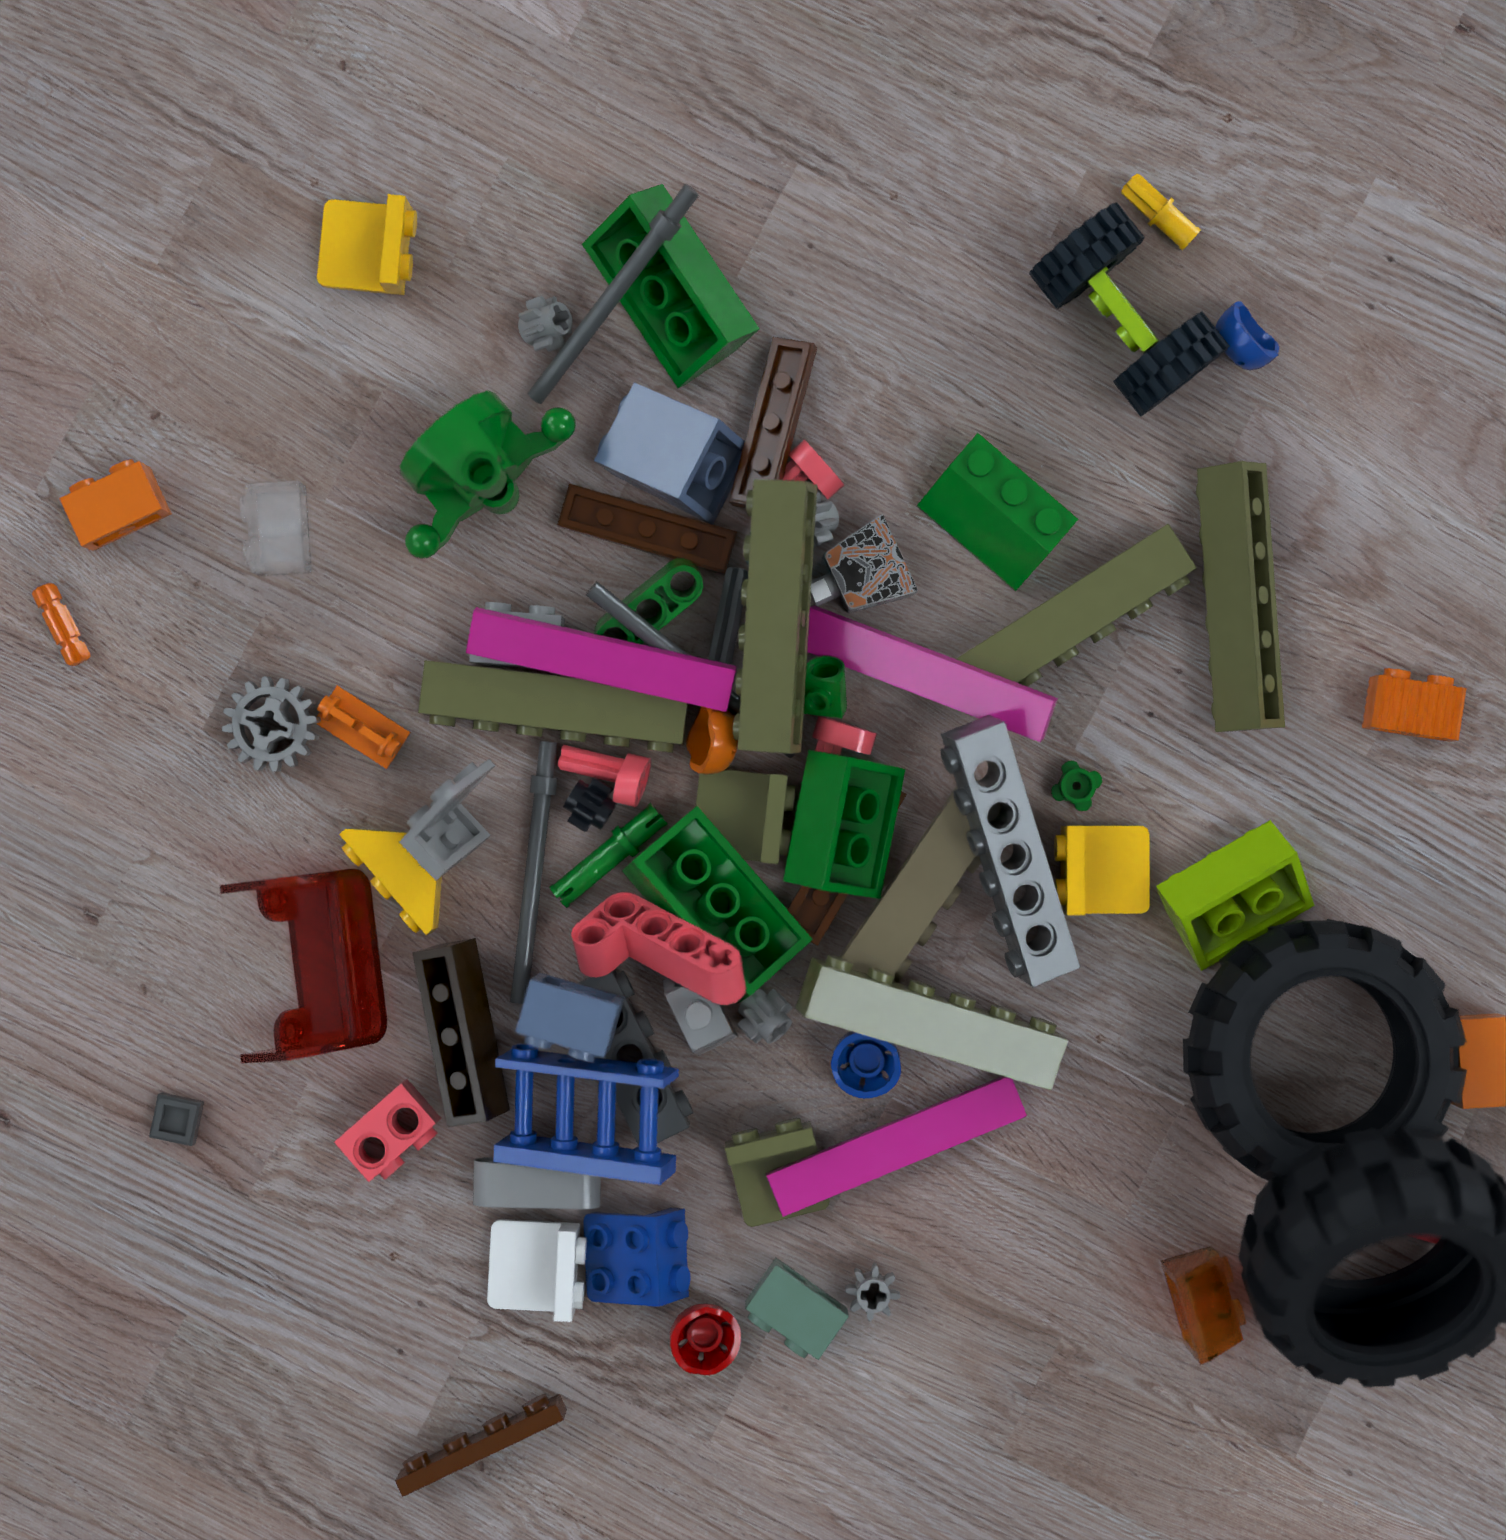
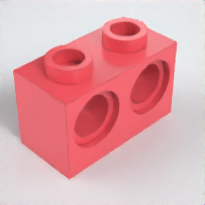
[334,1079,441,1182]

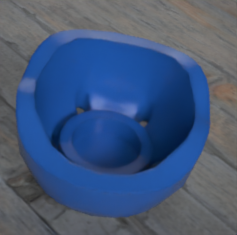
[1215,301,1279,370]
[831,1031,901,1099]

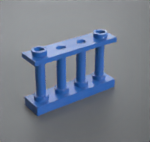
[494,1043,679,1185]

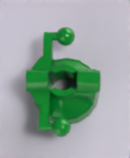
[399,390,576,559]

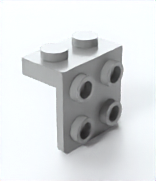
[399,759,495,881]

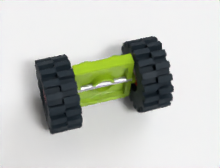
[1029,202,1230,417]

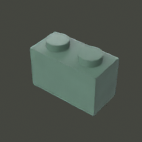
[745,1257,849,1360]

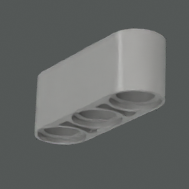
[473,1157,601,1209]

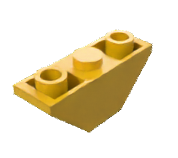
[339,829,442,935]

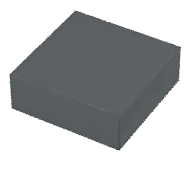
[149,1093,204,1146]

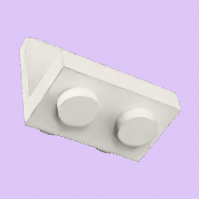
[487,1219,587,1322]

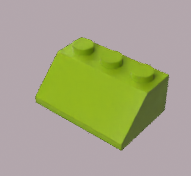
[1156,820,1315,971]

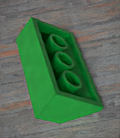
[582,184,760,388]
[622,806,813,1004]

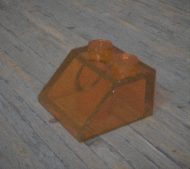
[1160,1246,1246,1365]

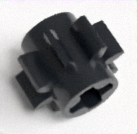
[563,777,617,832]

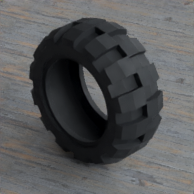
[1183,919,1467,1181]
[1239,1127,1506,1387]

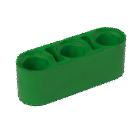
[594,558,704,644]

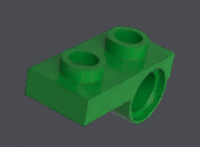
[804,656,847,719]

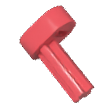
[783,440,844,500]
[812,716,877,755]
[558,745,651,807]

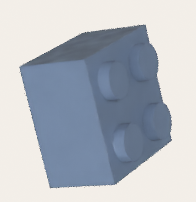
[515,973,625,1062]

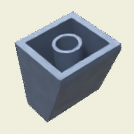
[594,382,745,525]

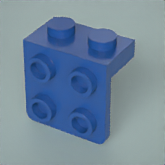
[583,1208,691,1307]

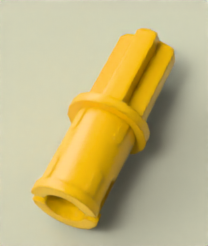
[1121,174,1201,250]

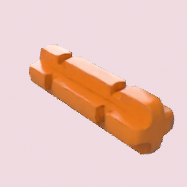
[32,583,90,666]

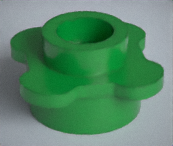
[1051,761,1102,811]

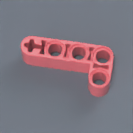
[571,892,746,1005]

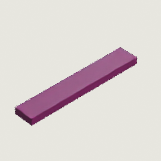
[807,605,1058,742]
[466,607,737,712]
[766,1076,1027,1217]

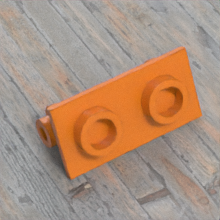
[317,685,411,769]

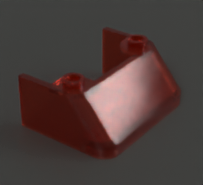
[220,869,387,1063]

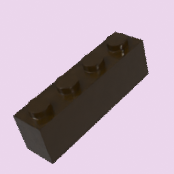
[412,938,510,1127]

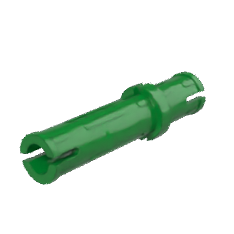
[549,803,668,908]

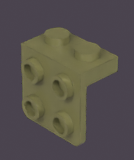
[696,769,795,864]
[725,1118,830,1227]

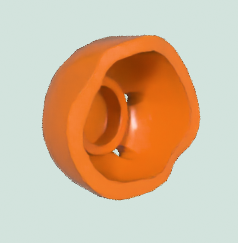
[686,706,738,775]

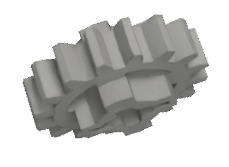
[222,676,321,772]

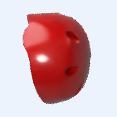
[670,1303,741,1375]

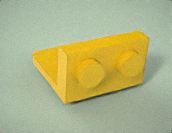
[317,194,417,295]
[1054,826,1150,915]

